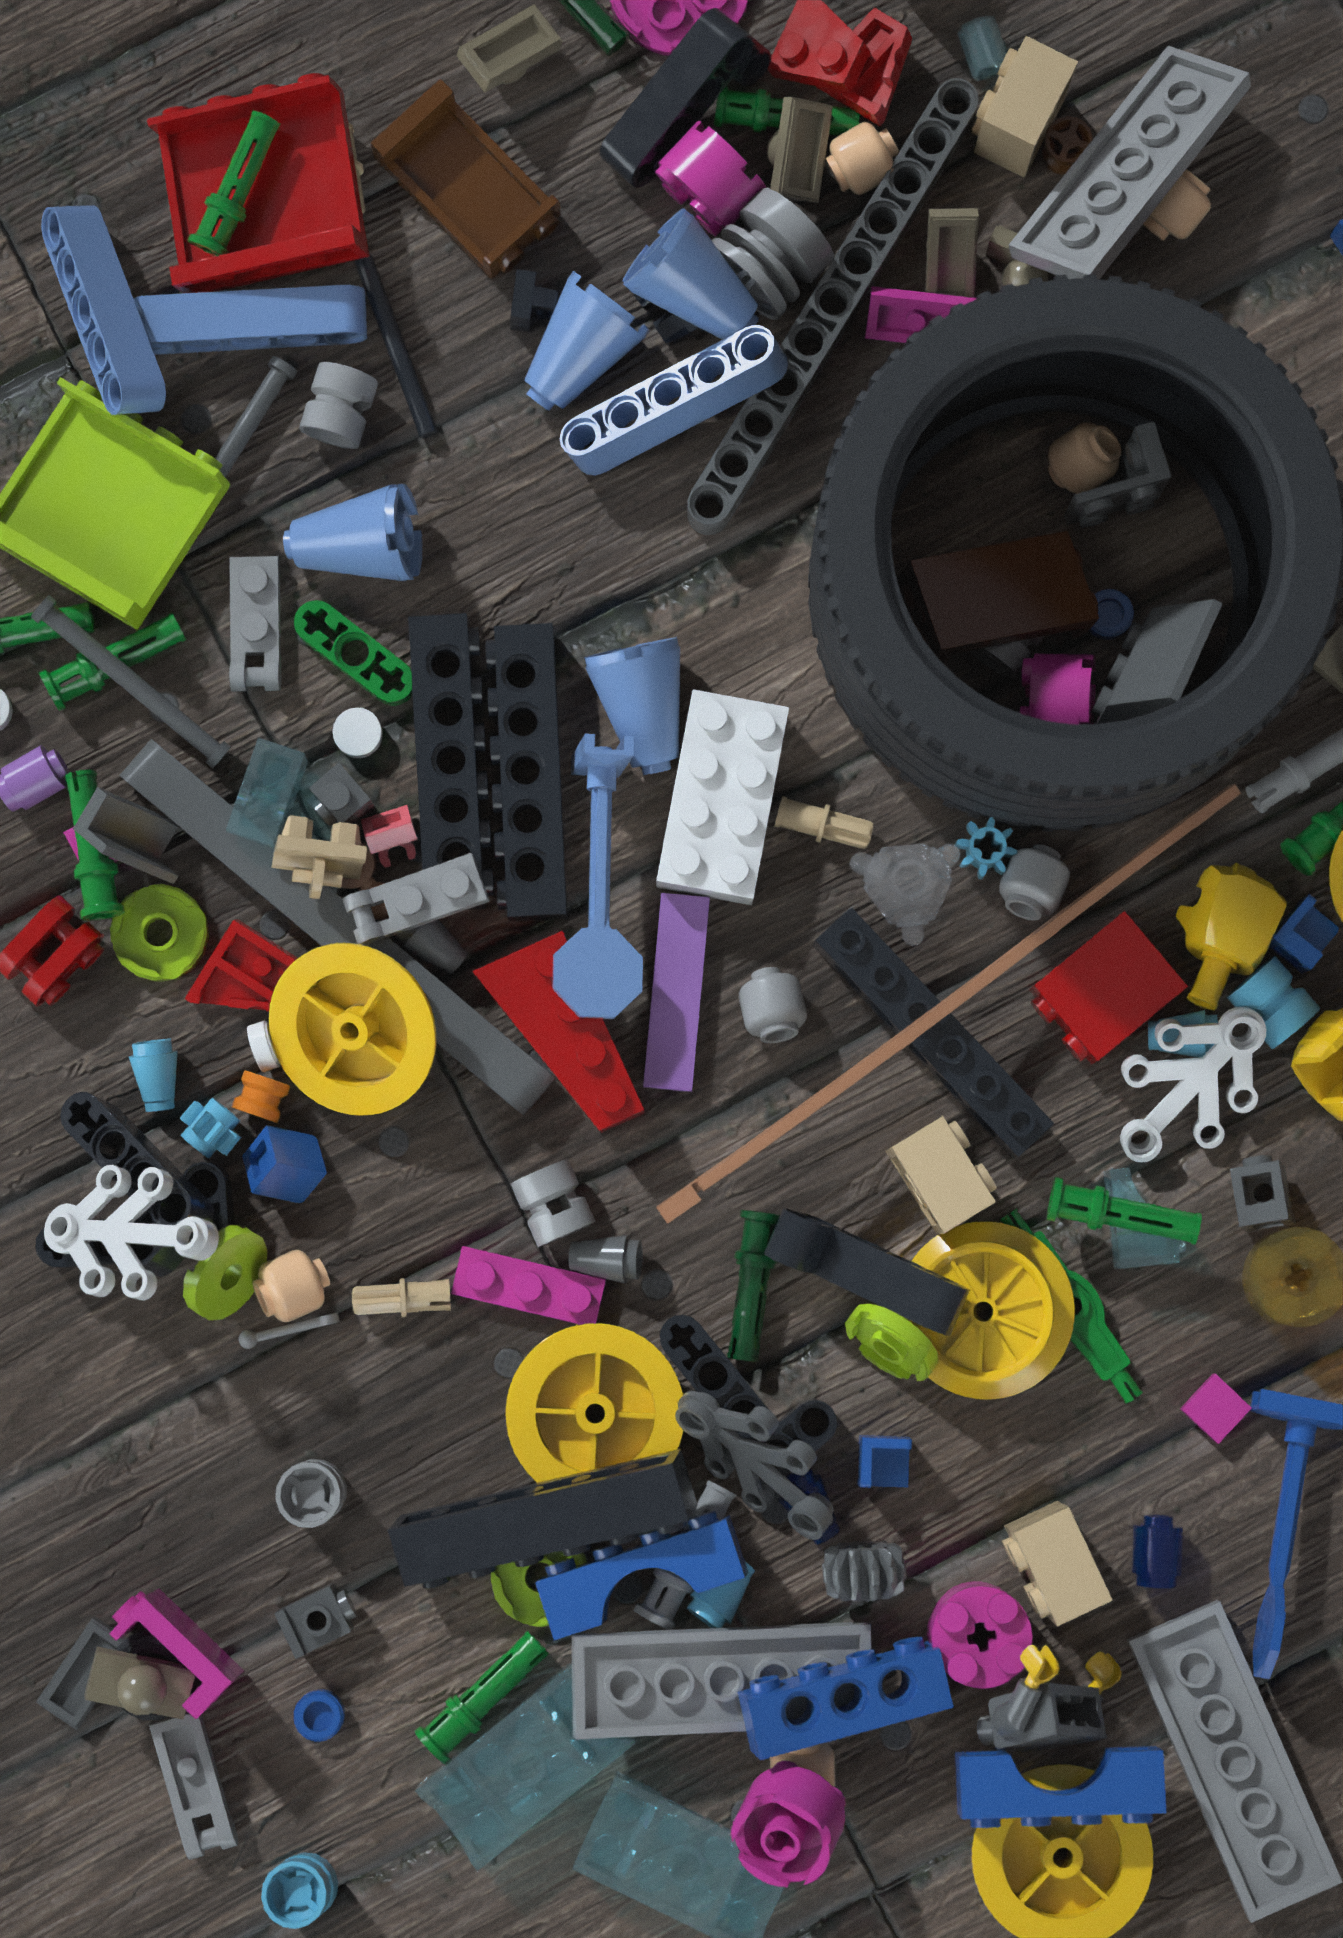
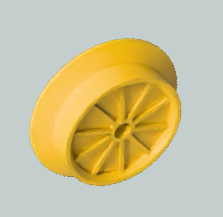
[269,943,437,1116]
[902,1222,1075,1399]
[506,1323,683,1483]
[971,1764,1153,1938]

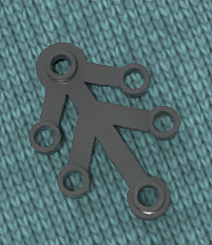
[675,1391,833,1540]

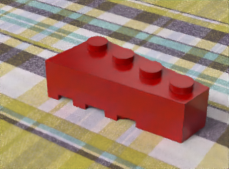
[473,931,645,1133]

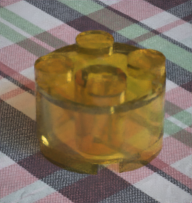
[1242,1227,1343,1327]

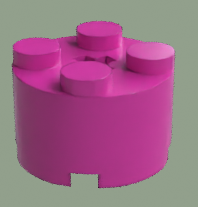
[655,120,767,237]
[1020,653,1096,725]
[927,1581,1032,1688]
[731,1760,846,1887]

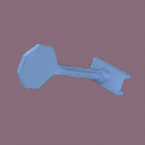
[553,734,643,1019]

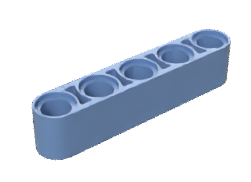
[41,205,166,415]
[134,285,367,355]
[560,325,788,475]

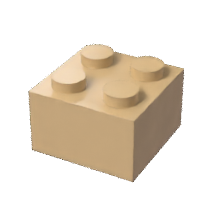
[971,36,1078,178]
[885,1116,997,1235]
[1002,1501,1113,1626]

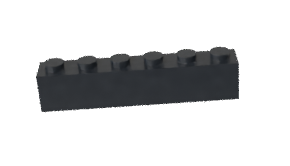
[388,1449,698,1589]

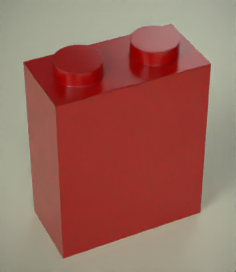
[1029,911,1188,1065]

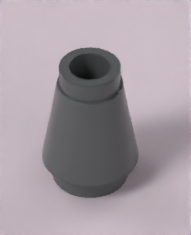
[394,920,469,975]
[569,1235,643,1284]

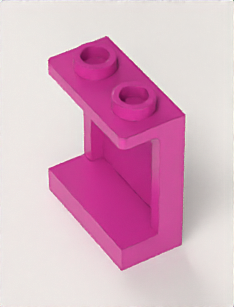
[109,1588,244,1719]

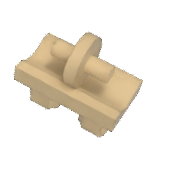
[272,815,367,899]

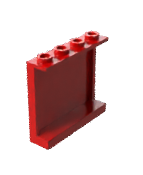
[147,73,369,293]

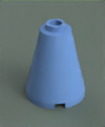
[623,208,759,340]
[524,271,651,411]
[283,484,422,581]
[584,637,680,775]

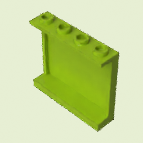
[0,377,231,630]

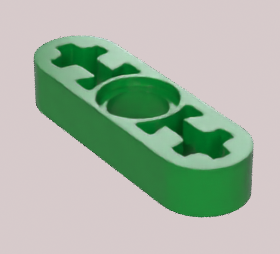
[294,600,413,706]

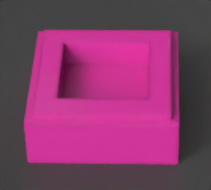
[1180,1373,1252,1444]

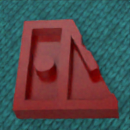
[767,0,871,93]
[816,7,912,127]
[185,919,298,1011]

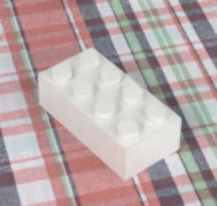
[656,689,789,905]

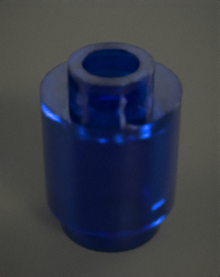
[1132,1514,1183,1588]

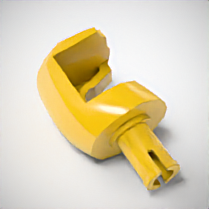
[1176,863,1287,1010]
[1291,1008,1343,1121]

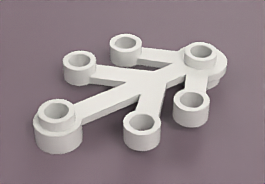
[1120,1007,1266,1162]
[44,1165,219,1300]

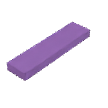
[643,893,710,1092]

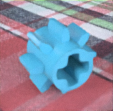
[955,817,1017,880]
[180,1097,241,1159]

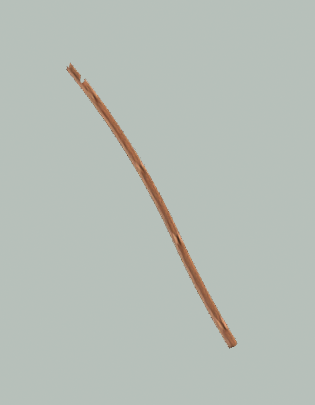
[656,784,1241,1224]

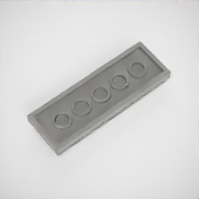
[1008,46,1251,280]
[1127,1600,1343,1923]
[571,1622,871,1740]

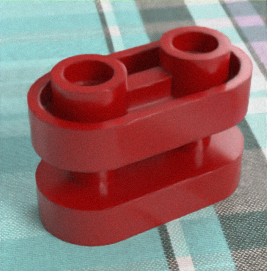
[0,895,104,1007]

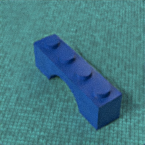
[535,1511,749,1640]
[955,1746,1166,1828]

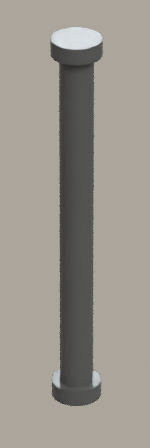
[215,356,297,478]
[31,595,231,769]

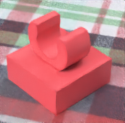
[361,805,418,868]

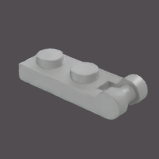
[229,556,281,692]
[342,853,490,945]
[149,1712,239,1860]

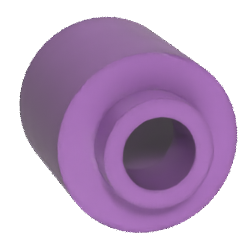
[0,745,70,812]

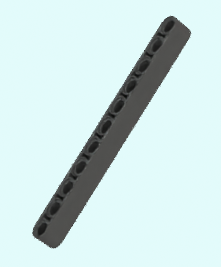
[687,78,978,535]
[119,739,555,1116]

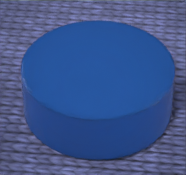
[1089,589,1134,640]
[294,1689,345,1742]

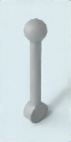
[239,1313,340,1349]

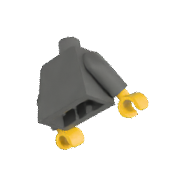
[977,1645,1122,1752]

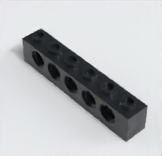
[408,613,494,910]
[486,623,568,922]
[813,907,1055,1160]

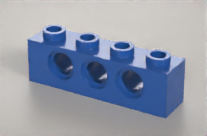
[737,1637,954,1760]

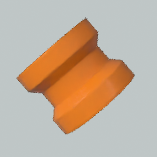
[232,1070,291,1123]

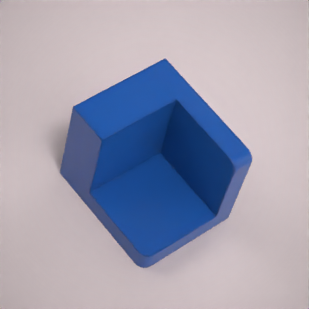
[1269,894,1339,974]
[242,1125,327,1203]
[858,1435,912,1488]

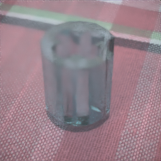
[957,16,1007,81]

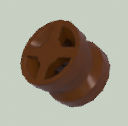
[1041,116,1093,175]

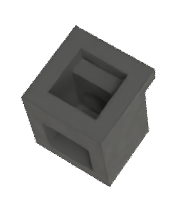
[307,763,376,829]
[1230,1155,1296,1233]
[274,1583,357,1659]

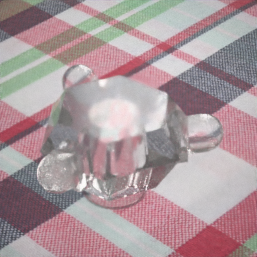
[850,843,960,946]

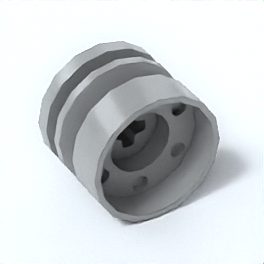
[712,188,834,320]

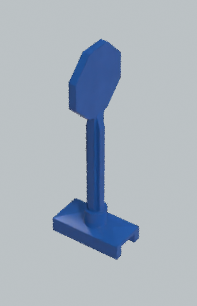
[1250,1389,1343,1679]

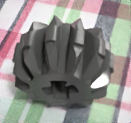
[822,1540,906,1602]

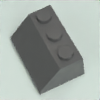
[1091,599,1223,724]

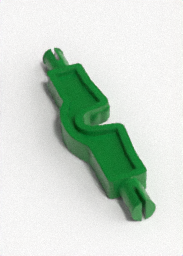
[1000,1208,1143,1404]

